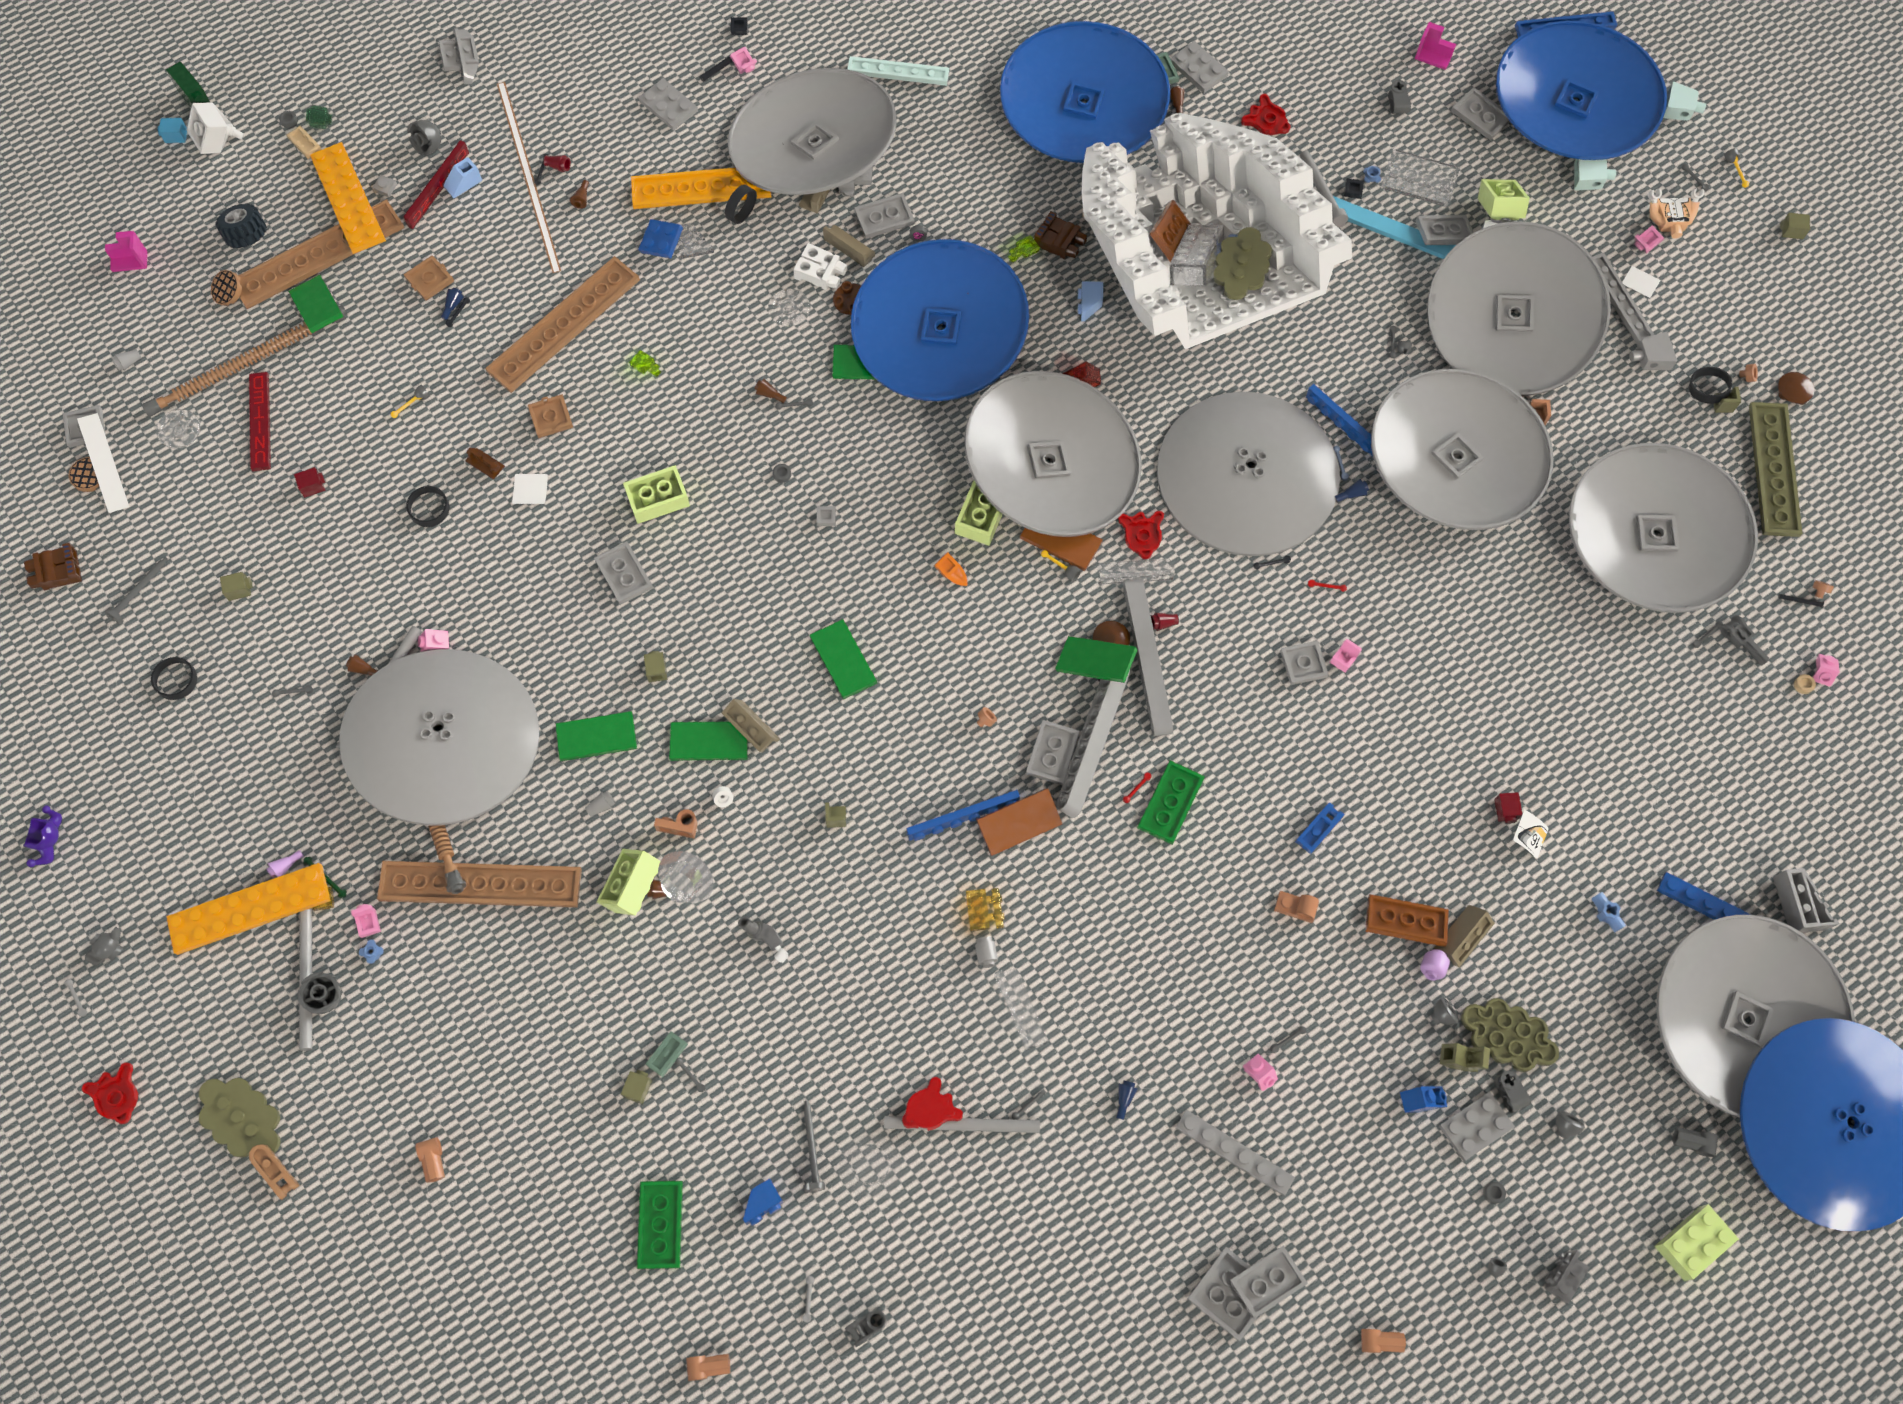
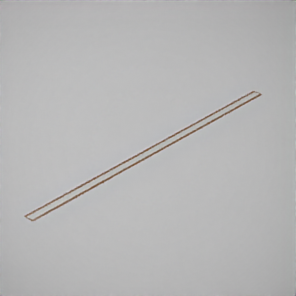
[497,82,561,273]

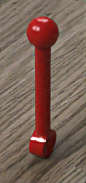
[1308,579,1347,592]
[1123,772,1152,803]

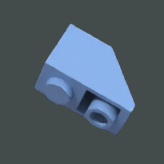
[443,157,482,199]
[1078,281,1103,321]

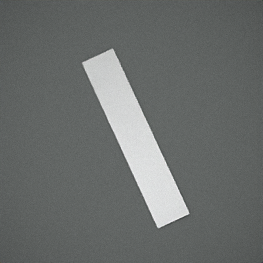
[77,413,129,513]

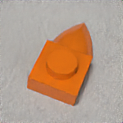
[933,552,968,586]

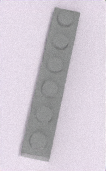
[1593,253,1654,345]
[1175,1110,1295,1196]

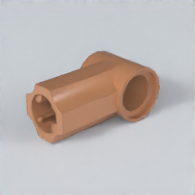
[416,1137,445,1183]
[1361,1329,1406,1353]
[686,1354,731,1381]

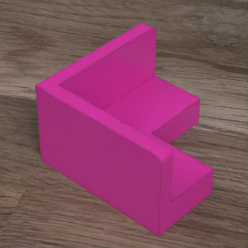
[1415,22,1456,70]
[105,231,147,272]

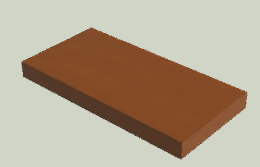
[1150,200,1193,262]
[1020,528,1103,571]
[976,788,1062,856]
[1365,894,1449,947]

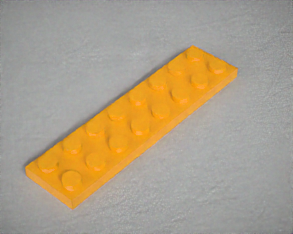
[310,142,386,254]
[631,168,771,209]
[166,863,331,955]

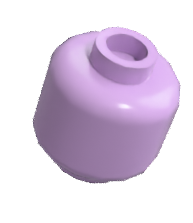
[1420,949,1450,981]

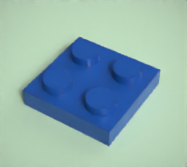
[638,219,683,259]

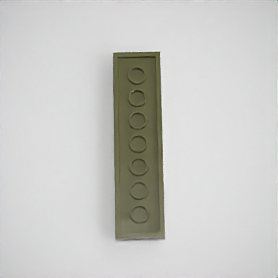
[1749,402,1803,537]

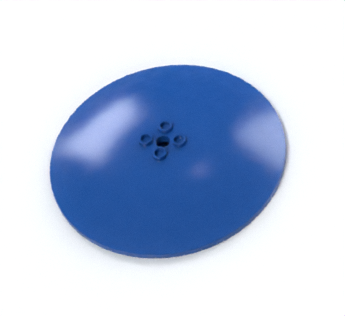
[1000,21,1170,163]
[1496,21,1667,160]
[851,239,1029,401]
[1740,1018,1903,1231]

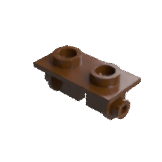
[465,447,505,480]

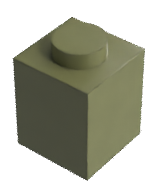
[1780,213,1810,239]
[220,572,253,601]
[644,651,668,683]
[621,1070,652,1105]

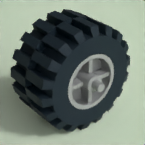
[215,203,267,248]

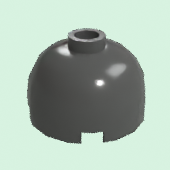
[407,120,441,156]
[297,972,342,1014]

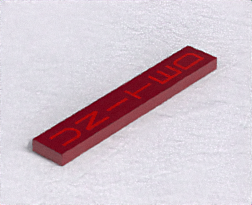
[403,140,469,229]
[249,372,271,472]

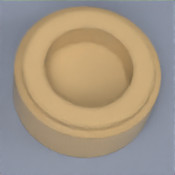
[1794,674,1816,694]

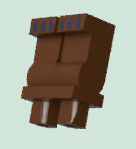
[1034,211,1087,260]
[24,542,82,591]

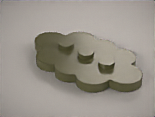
[1213,227,1272,300]
[1460,998,1559,1072]
[199,1078,281,1158]

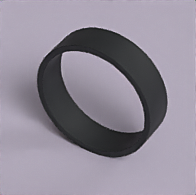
[725,184,757,224]
[1689,367,1732,404]
[406,486,450,527]
[151,657,197,700]

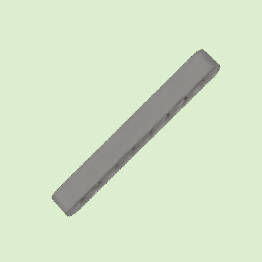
[1123,578,1173,737]
[1056,670,1130,818]

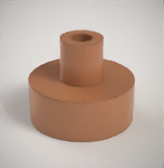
[1739,364,1758,382]
[1812,580,1834,598]
[977,707,997,727]

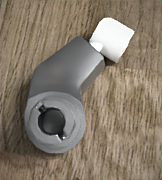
[738,916,788,963]

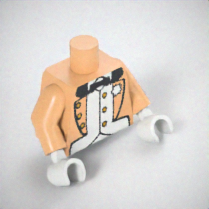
[1648,188,1704,239]

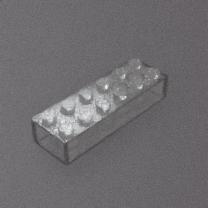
[1169,223,1224,286]

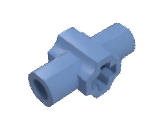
[1591,892,1626,933]

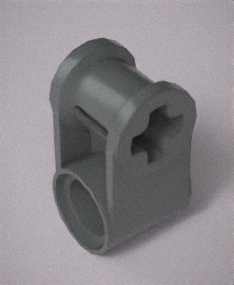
[1388,80,1411,114]
[1494,1070,1531,1113]
[845,1310,887,1347]

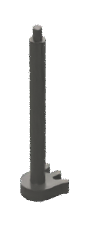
[105,557,168,625]
[803,1100,825,1193]

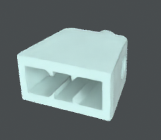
[1663,82,1706,121]
[1574,159,1616,190]

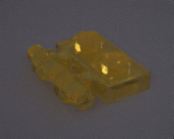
[966,888,1005,932]

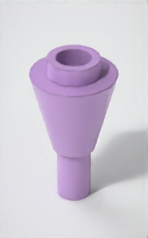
[266,850,304,878]

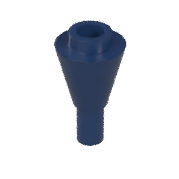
[441,288,464,320]
[1335,479,1369,503]
[1116,1080,1138,1120]

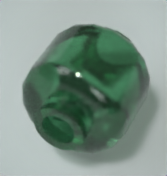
[306,105,332,130]

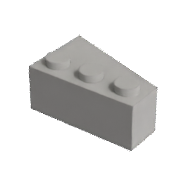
[1773,868,1839,933]

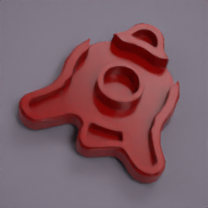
[1241,94,1291,135]
[1118,511,1164,559]
[82,1062,138,1124]
[902,1077,963,1131]

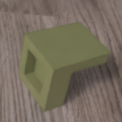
[1714,387,1741,413]
[825,802,846,828]

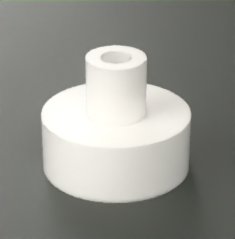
[712,786,733,807]

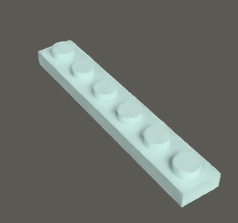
[848,56,949,86]

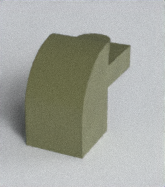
[1440,1043,1490,1072]

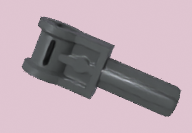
[1720,615,1770,666]

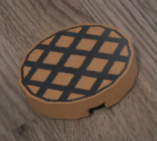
[211,270,242,306]
[69,457,99,492]

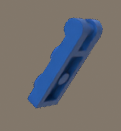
[1295,802,1345,854]

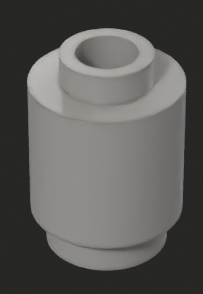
[975,936,998,968]

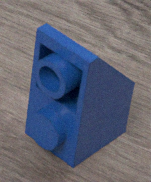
[1400,1086,1447,1113]
[743,1178,784,1226]

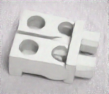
[794,243,847,290]

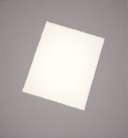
[1622,266,1661,298]

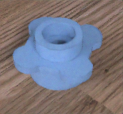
[1363,166,1381,183]
[359,940,384,964]

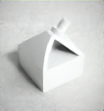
[186,103,244,154]

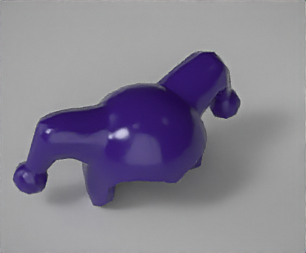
[23,805,63,868]

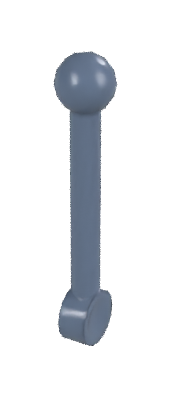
[1333,446,1349,481]

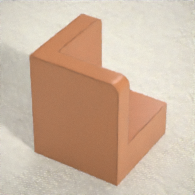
[1529,399,1551,425]

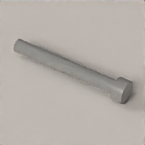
[1300,150,1348,227]

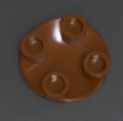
[833,281,861,315]
[1778,372,1815,405]
[1092,621,1130,645]

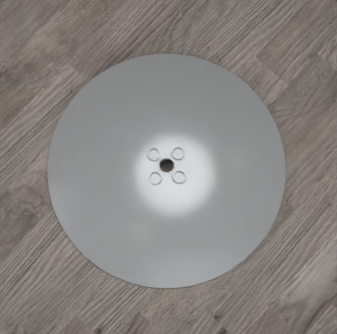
[728,68,897,195]
[1427,221,1611,396]
[1371,369,1554,530]
[964,371,1142,537]
[1157,392,1340,556]
[1569,443,1758,613]
[339,649,539,826]
[1656,915,1855,1118]

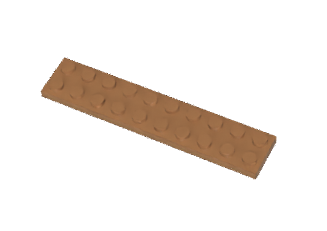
[238,199,405,309]
[485,256,640,393]
[377,861,582,908]

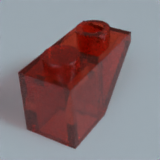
[1062,361,1101,388]

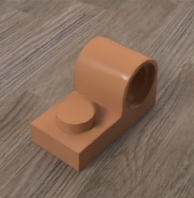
[654,809,698,839]
[1274,891,1319,923]

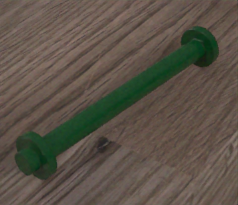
[303,857,347,898]

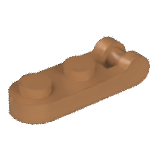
[249,1144,300,1200]

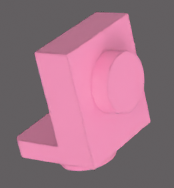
[730,47,757,74]
[1634,225,1664,254]
[418,629,449,652]
[1330,639,1362,673]
[1813,654,1840,686]
[351,904,381,938]
[1243,1054,1278,1091]

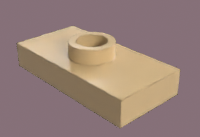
[286,126,322,159]

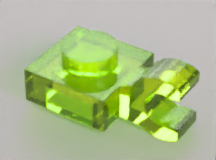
[1008,235,1040,263]
[629,350,661,377]

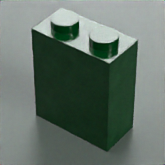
[166,61,211,108]

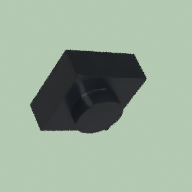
[730,17,748,35]
[1344,178,1364,199]

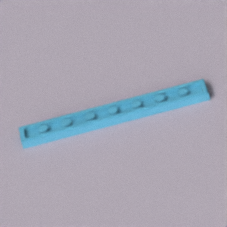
[1333,196,1456,259]

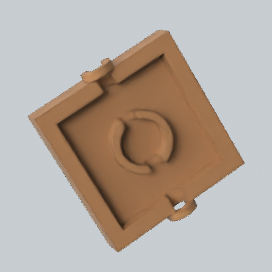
[403,255,454,301]
[528,394,574,438]

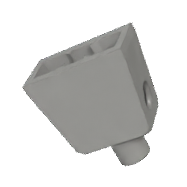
[1629,332,1678,370]

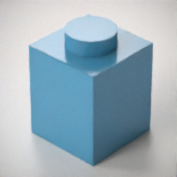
[158,118,187,143]

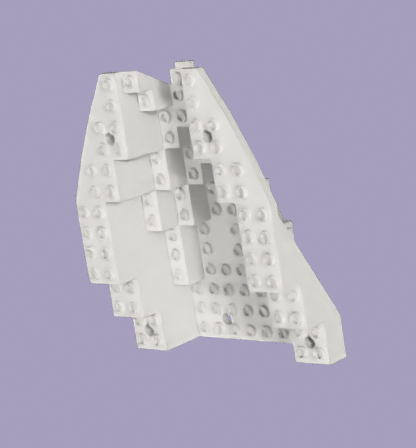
[1082,113,1352,349]

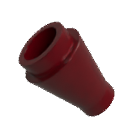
[544,155,571,172]
[1150,613,1179,631]

